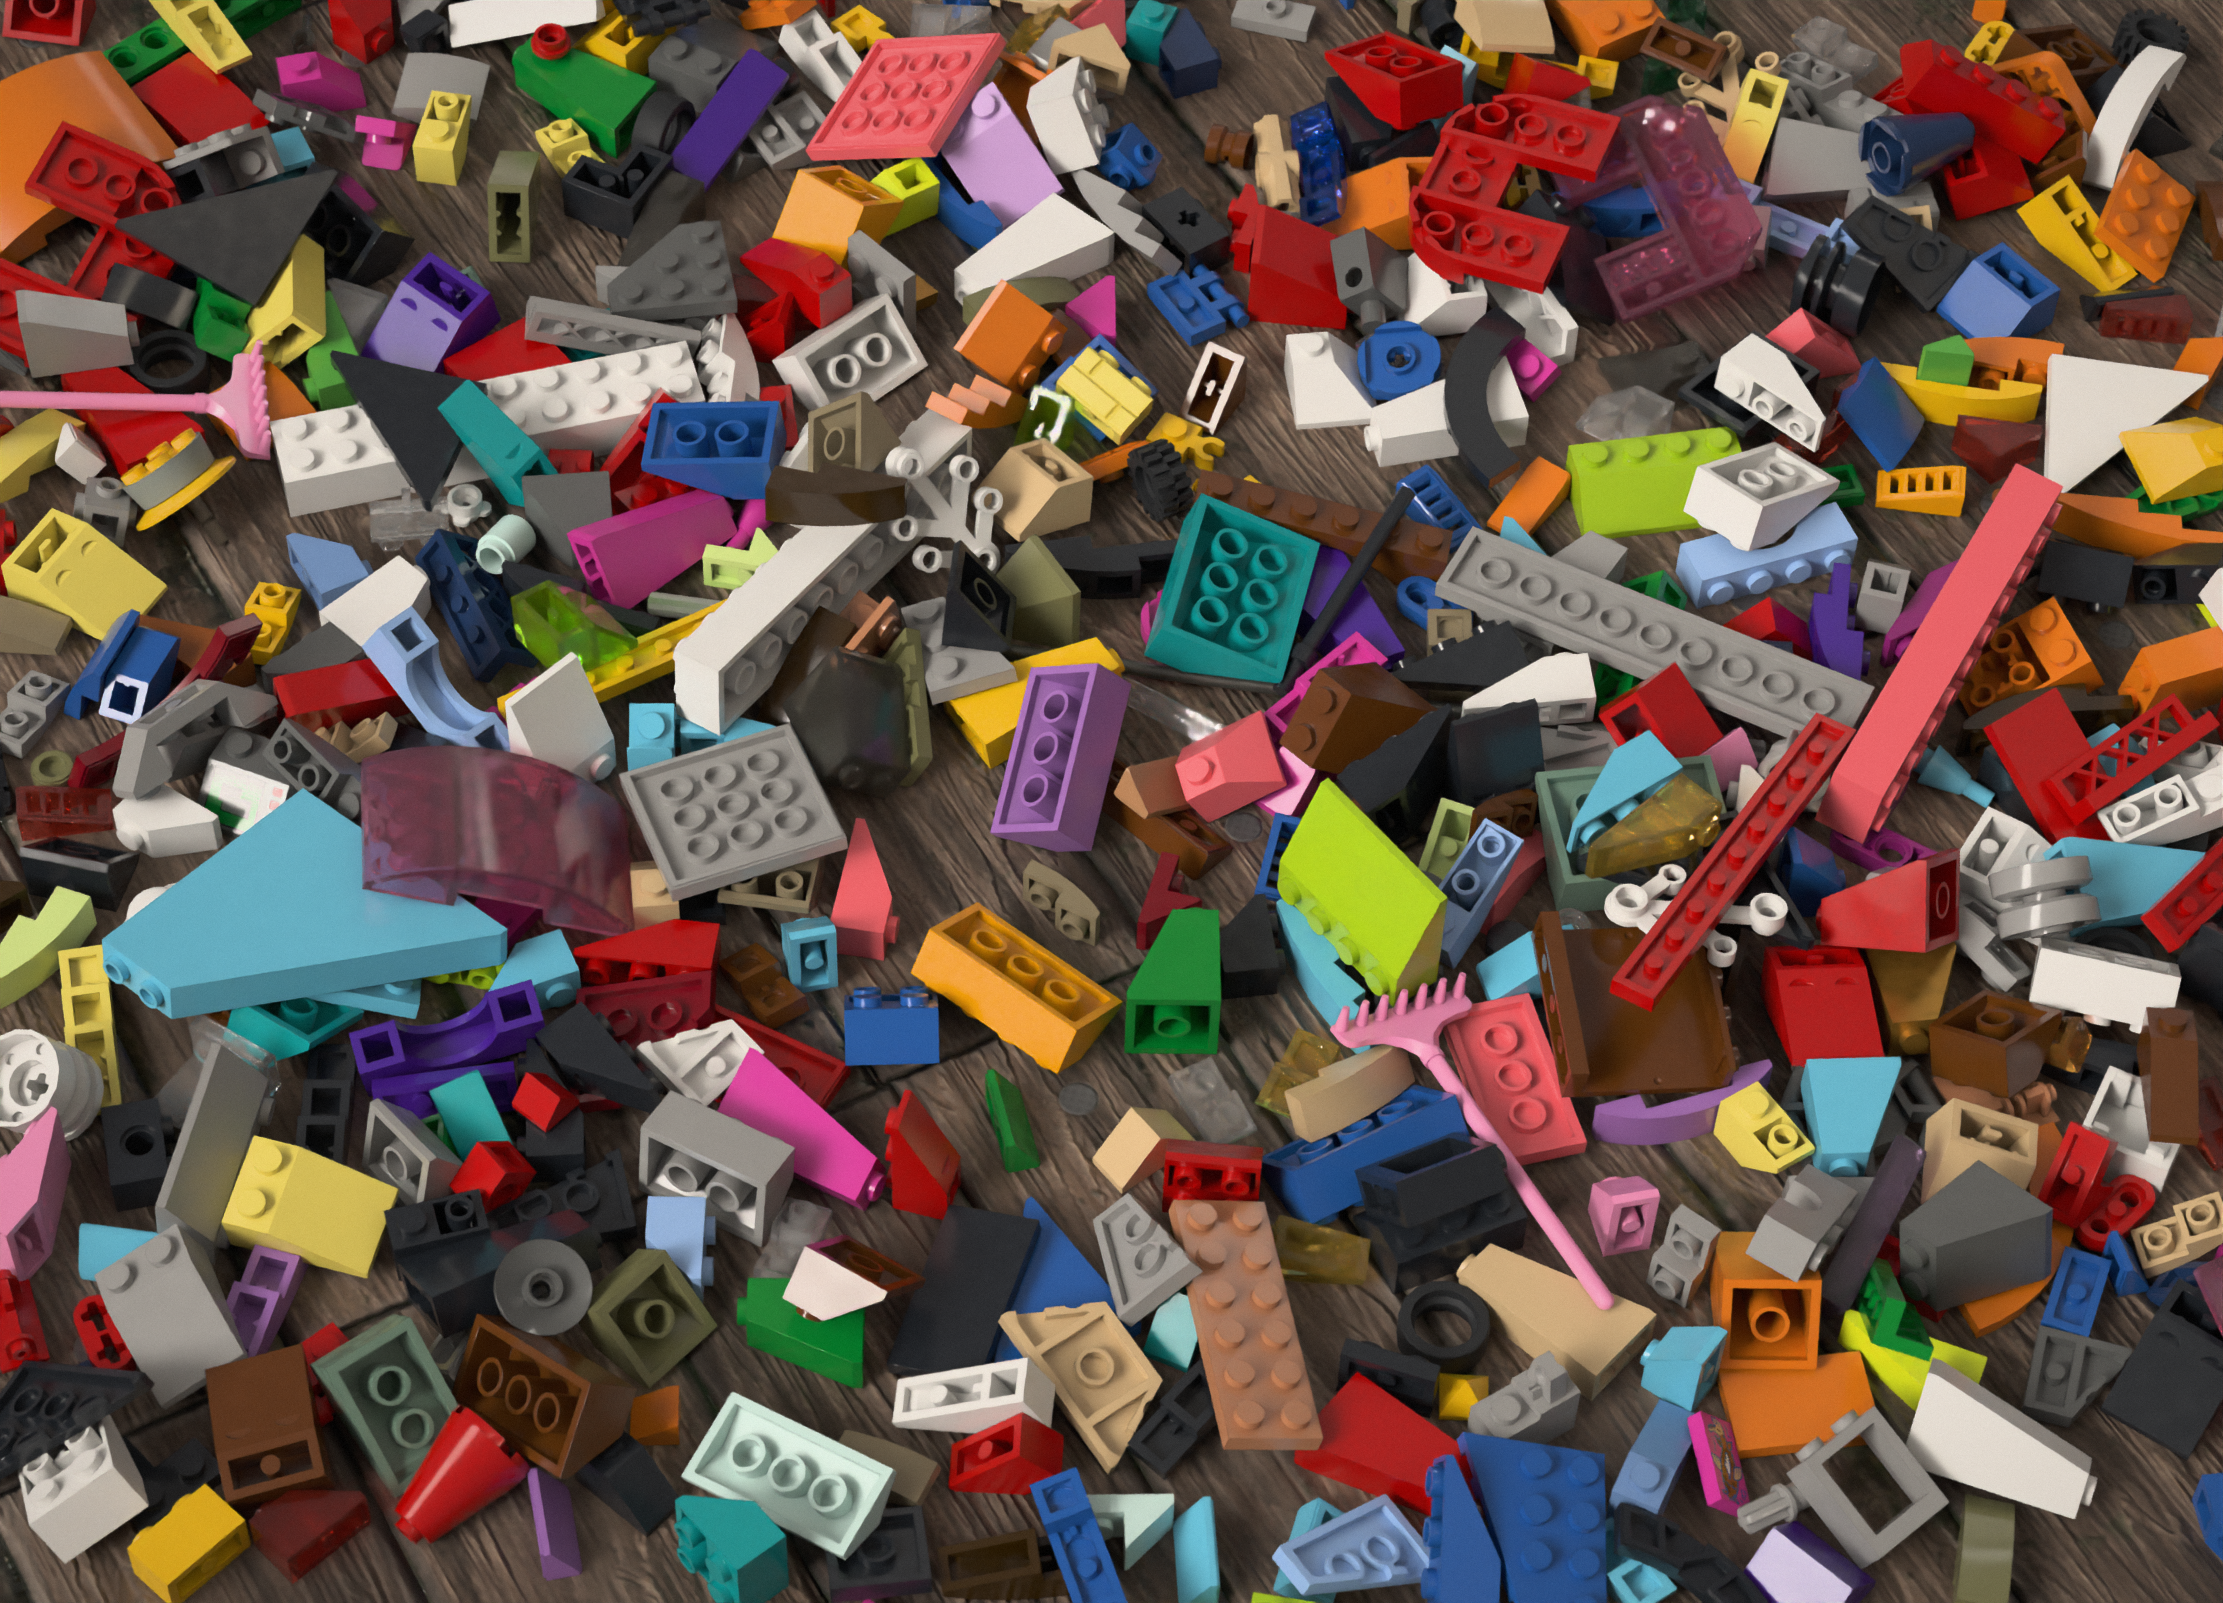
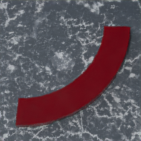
[67,612,263,794]

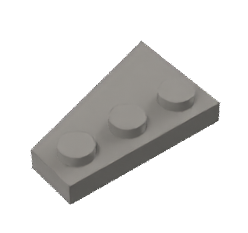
[901,596,1018,705]

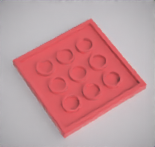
[805,33,1007,161]

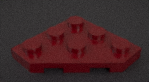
[570,970,716,1113]

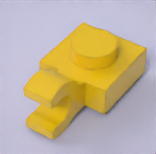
[830,5,894,53]

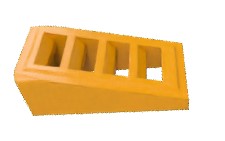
[1875,466,1966,517]

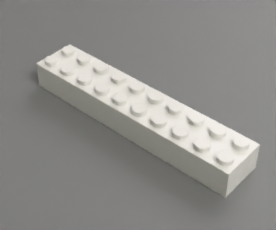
[270,341,706,517]
[673,409,972,736]

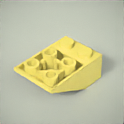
[1,508,168,641]

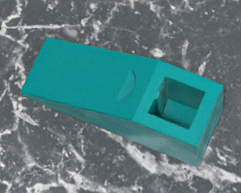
[438,380,559,507]

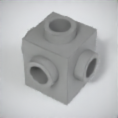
[73,477,138,547]

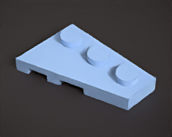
[1272,1493,1429,1596]

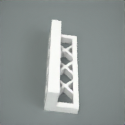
[1482,278,1579,366]

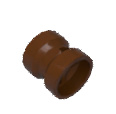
[1204,123,1254,171]

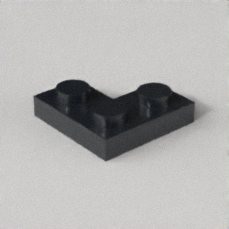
[122,1436,222,1531]

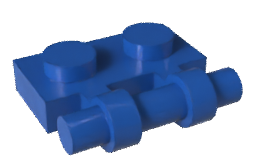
[1147,264,1250,347]

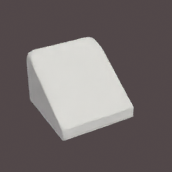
[55,422,106,485]

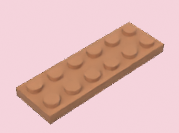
[1168,1200,1323,1450]

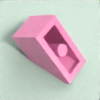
[1588,1175,1660,1257]

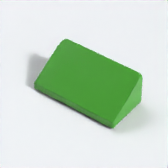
[1916,335,1975,387]

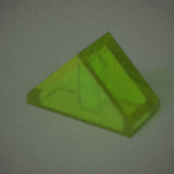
[1013,384,1075,453]

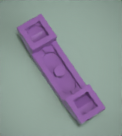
[1591,1059,1773,1145]

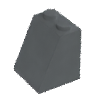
[1900,1160,2053,1312]

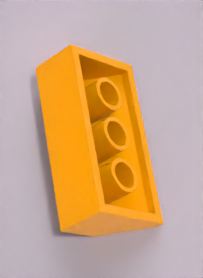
[911,902,1123,1074]

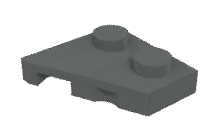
[252,88,361,144]
[2021,1325,2132,1428]

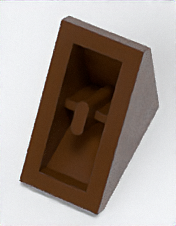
[2021,129,2088,197]
[1177,341,1248,435]

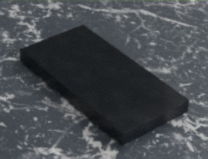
[886,1204,1042,1377]

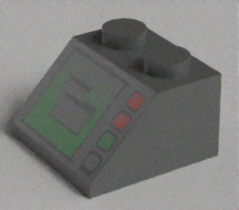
[197,726,298,838]

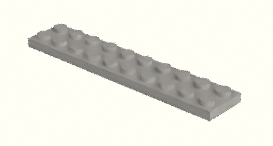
[1435,526,1875,738]

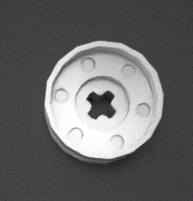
[0,1029,104,1142]

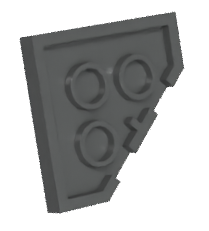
[607,221,737,321]

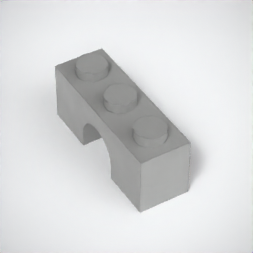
[1745,1164,1859,1283]

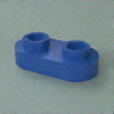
[1396,576,1474,631]

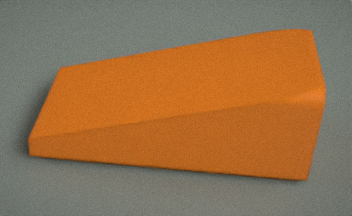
[1487,457,1572,536]

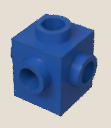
[1094,122,1163,192]

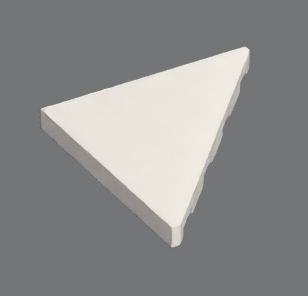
[2044,354,2209,493]

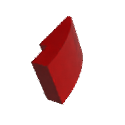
[131,52,271,148]

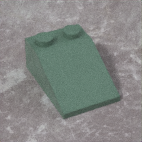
[309,1314,458,1498]

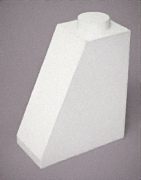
[319,555,431,659]

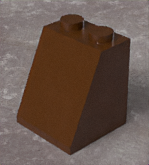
[1279,662,1437,774]

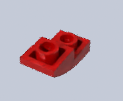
[1227,183,1258,274]

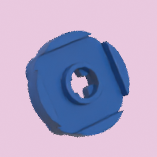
[1357,321,1442,401]

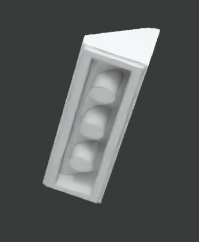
[449,0,606,48]

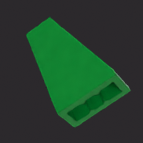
[512,33,657,159]

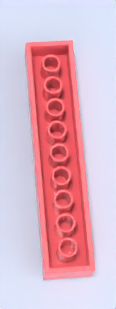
[1814,463,2063,844]

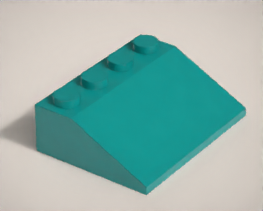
[1144,493,1320,684]

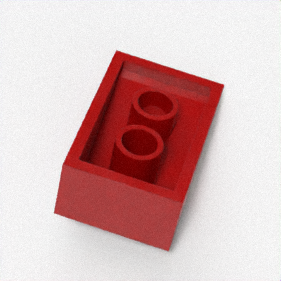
[1325,31,1463,130]

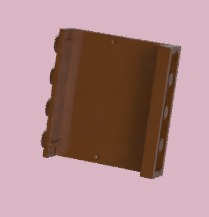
[1531,911,1740,1098]

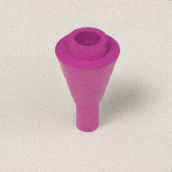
[725,499,774,550]

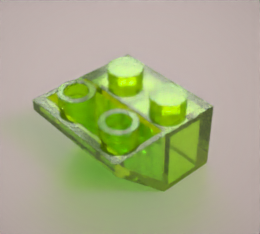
[511,580,638,673]

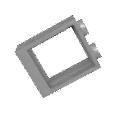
[1786,1406,1949,1570]

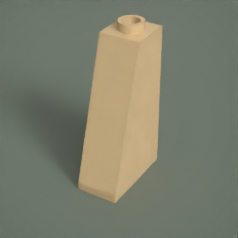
[1456,1243,1657,1401]

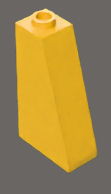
[942,637,1125,769]

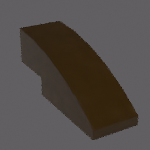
[765,462,907,527]
[756,605,858,736]
[936,1528,1070,1600]

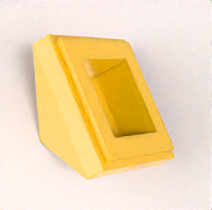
[1439,1373,1489,1421]

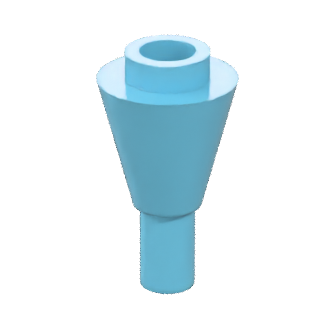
[1914,745,1995,808]

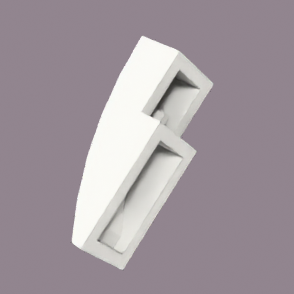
[778,9,862,102]

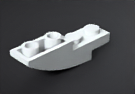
[696,313,760,402]
[2097,764,2223,846]

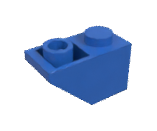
[99,625,181,724]

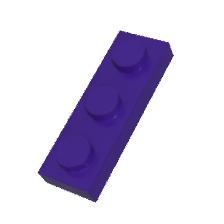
[371,1061,517,1120]

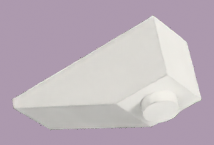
[1461,652,1596,726]
[892,1357,1055,1434]

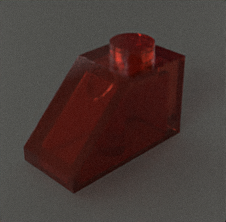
[249,1490,372,1584]

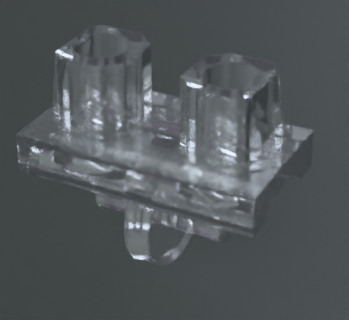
[369,487,449,551]

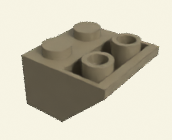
[718,856,826,914]

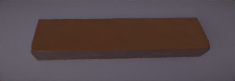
[1101,756,1233,880]

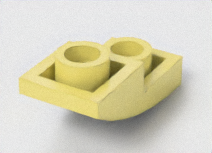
[535,118,605,178]

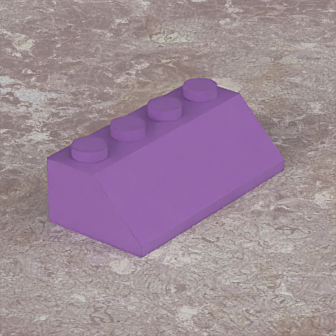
[990,663,1131,852]

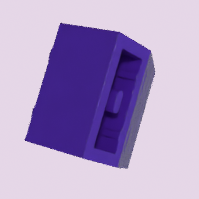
[360,252,501,374]

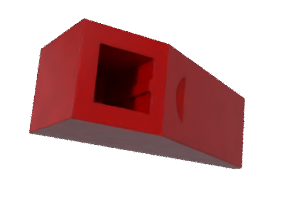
[573,919,722,985]
[885,1089,961,1220]

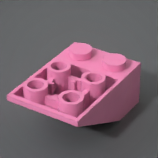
[0,1106,71,1281]

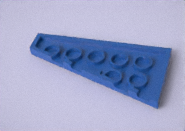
[1457,1432,1607,1603]

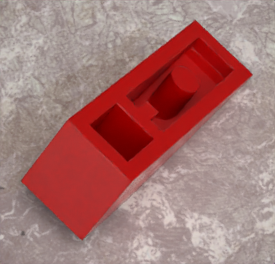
[740,237,852,330]

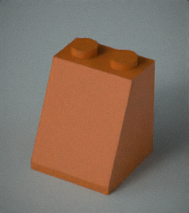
[1708,1232,1822,1370]

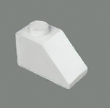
[112,783,224,858]

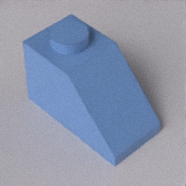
[286,533,374,611]

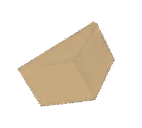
[1047,23,1131,95]
[1093,1107,1196,1194]

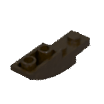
[1955,683,2135,757]

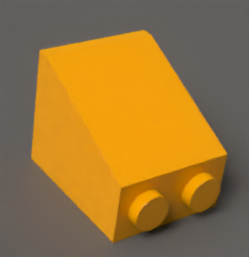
[772,165,905,271]

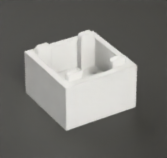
[2083,1066,2182,1202]

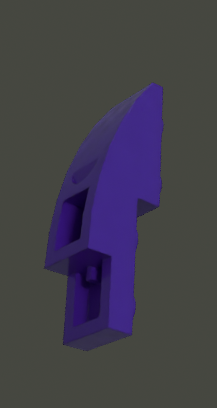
[1808,562,1870,681]

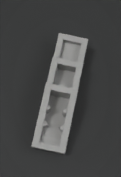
[1070,169,1183,277]

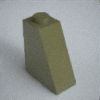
[487,150,541,263]

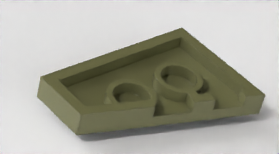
[861,627,933,787]

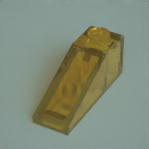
[1585,773,1723,879]

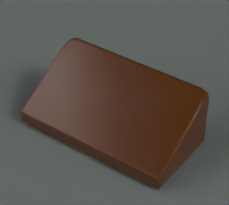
[1639,16,1731,83]

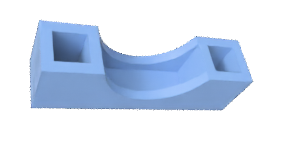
[1675,502,1858,609]
[362,606,511,782]

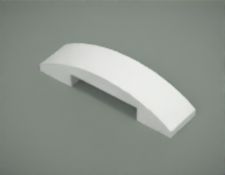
[2082,45,2187,191]

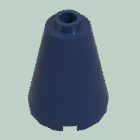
[1858,112,1975,197]

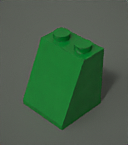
[1124,907,1221,1054]

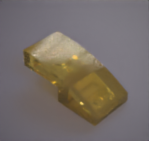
[1255,1028,1341,1120]

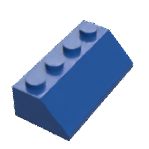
[1261,1084,1470,1226]

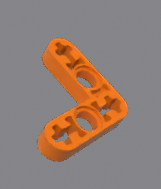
[1990,51,2097,145]

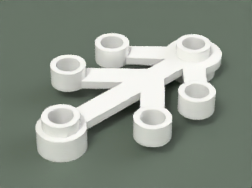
[885,446,1003,575]
[1604,864,1788,967]

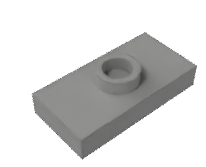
[1231,0,1316,42]

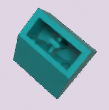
[674,1495,789,1603]

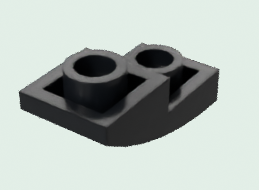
[101,262,200,332]

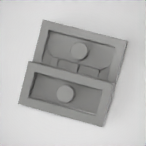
[392,53,490,131]
[747,91,826,170]

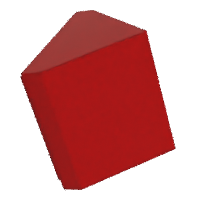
[512,1072,580,1133]

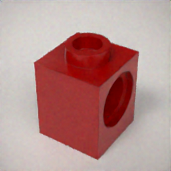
[449,1141,537,1213]

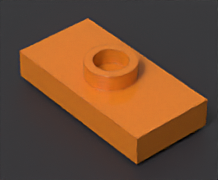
[1078,440,1150,484]

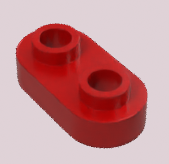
[2074,1174,2155,1252]

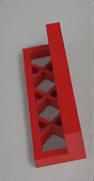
[2044,693,2220,826]

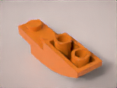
[1964,337,2065,394]

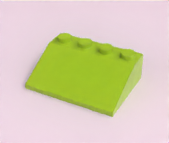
[1277,778,1448,1008]

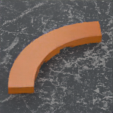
[1957,1122,2075,1338]

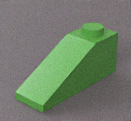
[303,291,359,412]

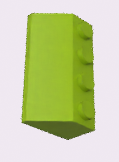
[1565,427,1742,539]

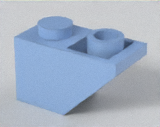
[645,1196,716,1304]

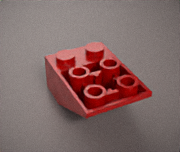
[1760,945,1884,1068]

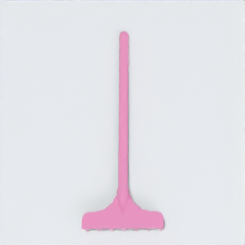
[0,340,271,460]
[1330,972,1614,1310]

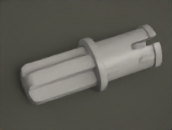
[1737,1482,1811,1534]

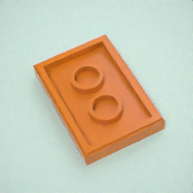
[1717,1351,1875,1459]

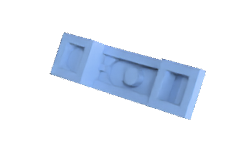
[1709,173,1860,264]

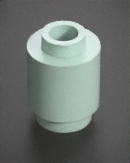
[476,515,536,574]

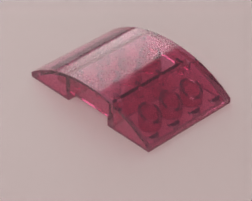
[360,746,635,936]

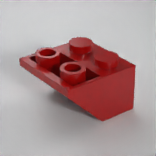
[1937,133,2035,221]
[1598,661,1723,758]
[1162,1139,1263,1213]

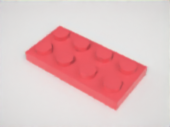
[1442,993,1587,1166]

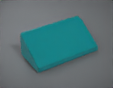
[429,1070,513,1163]

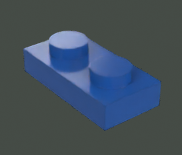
[2040,1246,2112,1337]

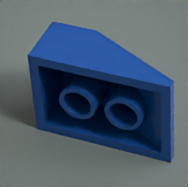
[641,401,787,500]

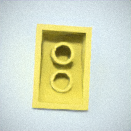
[221,1135,399,1279]

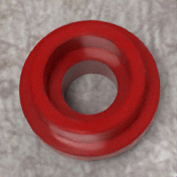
[531,23,571,60]

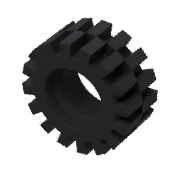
[2112,9,2190,65]
[1127,438,1194,522]

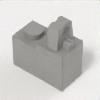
[1466,1351,1581,1444]

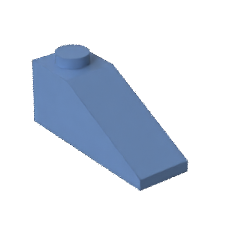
[1606,1399,1695,1520]

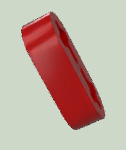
[73,1294,137,1371]

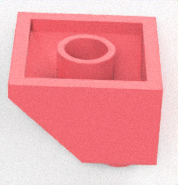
[1175,710,1287,823]

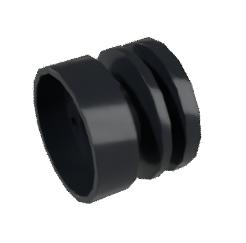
[1789,234,1887,339]

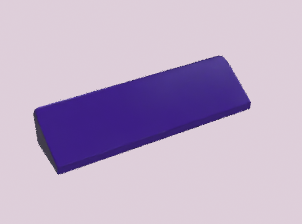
[671,48,789,193]

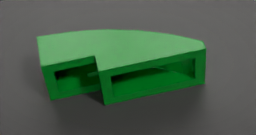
[193,276,251,363]

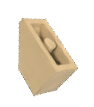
[630,861,680,930]

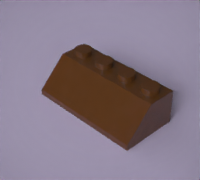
[451,1313,637,1479]

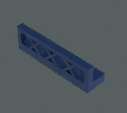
[414,528,540,683]

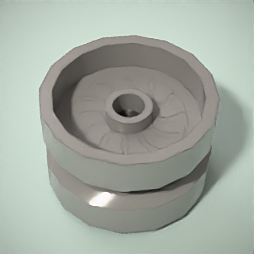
[1988,856,2102,940]

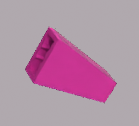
[567,489,738,609]
[717,1047,887,1211]

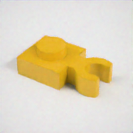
[1145,412,1225,471]

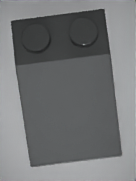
[648,17,779,114]

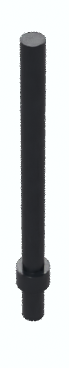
[1273,486,1415,697]

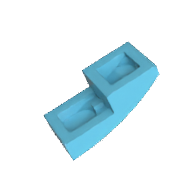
[1606,1517,1677,1603]

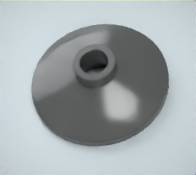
[494,1239,592,1337]

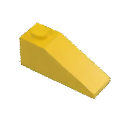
[2017,174,2137,292]

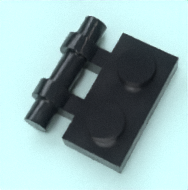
[612,0,711,38]

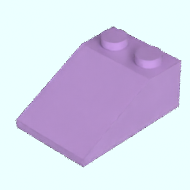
[940,81,1065,231]

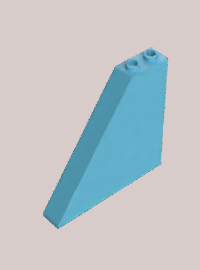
[102,788,507,1019]

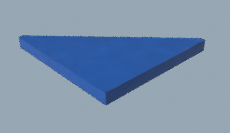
[994,1196,1141,1363]

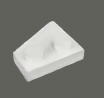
[634,1019,765,1107]

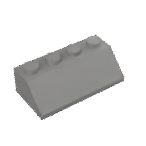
[155,1042,276,1265]

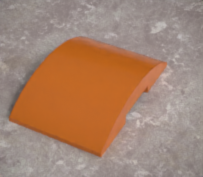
[0,51,178,264]

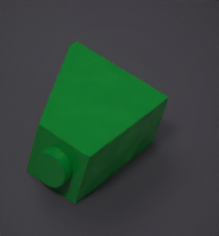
[737,1278,866,1388]

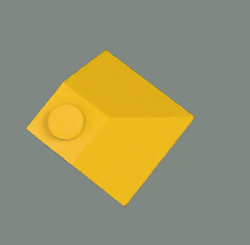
[2118,417,2223,504]

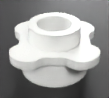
[441,484,492,527]

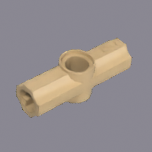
[1253,115,1302,218]

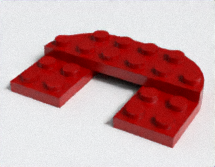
[1408,94,1621,295]
[0,120,182,368]

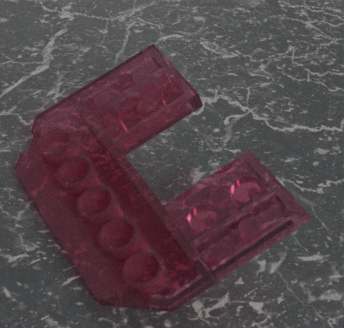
[1548,95,1763,324]

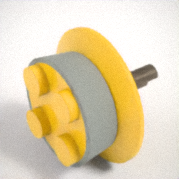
[120,428,237,547]

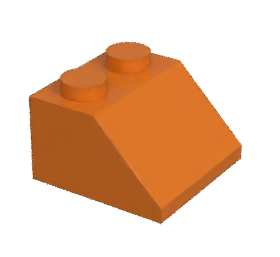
[954,279,1068,396]

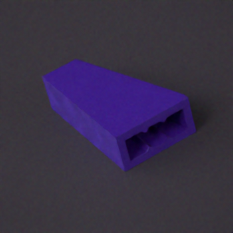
[1296,545,1405,673]

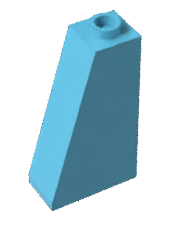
[2043,837,2206,938]

